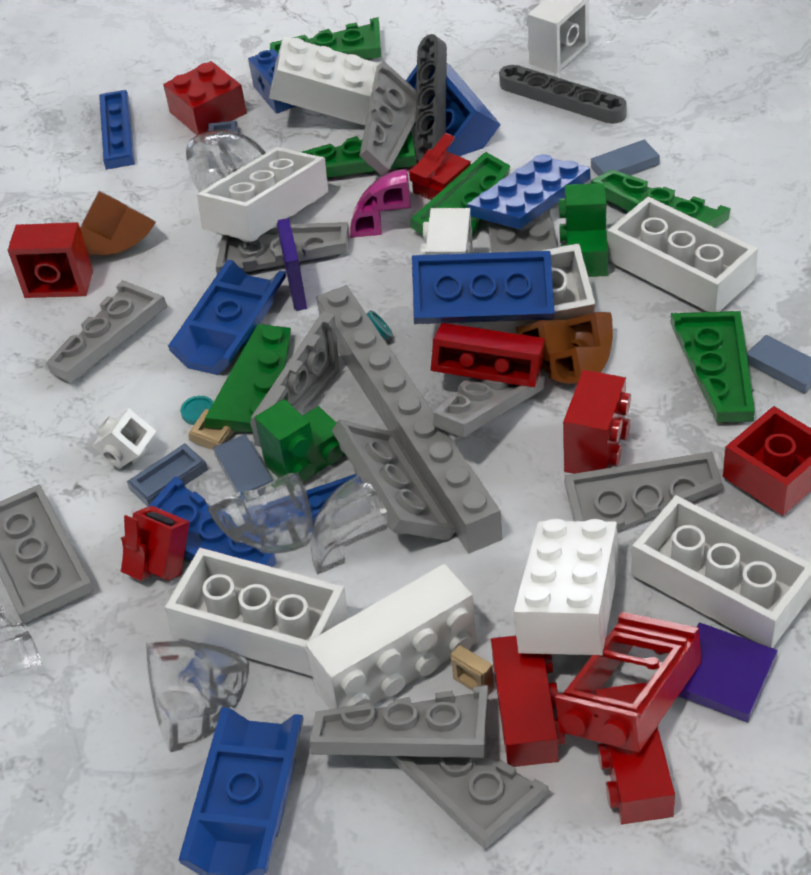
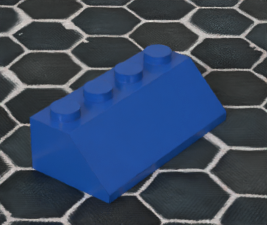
[405,63,501,156]

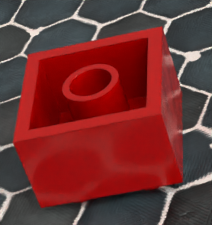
[163,61,247,137]
[7,222,93,298]
[563,370,631,474]
[722,406,811,516]

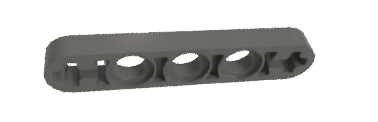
[415,34,447,161]
[499,65,627,124]

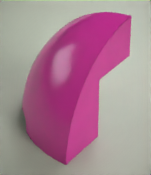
[350,169,411,238]

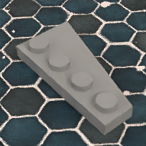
[359,60,416,176]
[216,222,349,274]
[46,280,168,383]
[250,311,339,447]
[433,375,545,438]
[564,451,722,532]
[310,685,488,758]
[388,755,549,850]

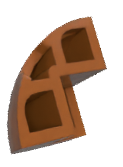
[80,190,156,255]
[515,312,613,384]

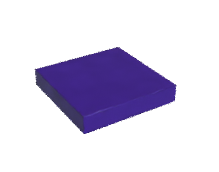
[277,218,307,311]
[678,622,778,723]

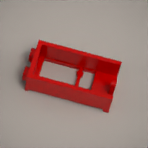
[555,612,702,752]

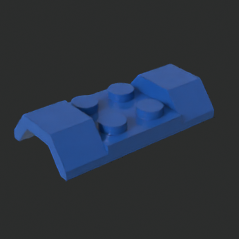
[168,259,286,375]
[179,707,304,875]

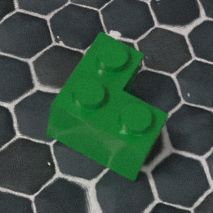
[559,183,608,277]
[254,399,346,490]

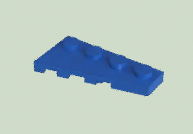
[148,476,277,567]

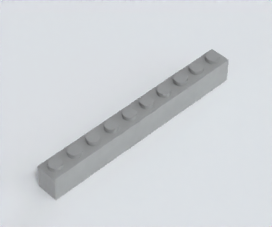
[316,285,502,554]

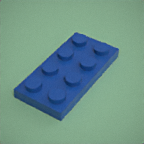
[467,154,591,230]
[412,251,555,324]

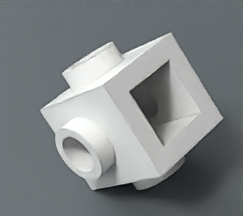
[92,408,156,469]

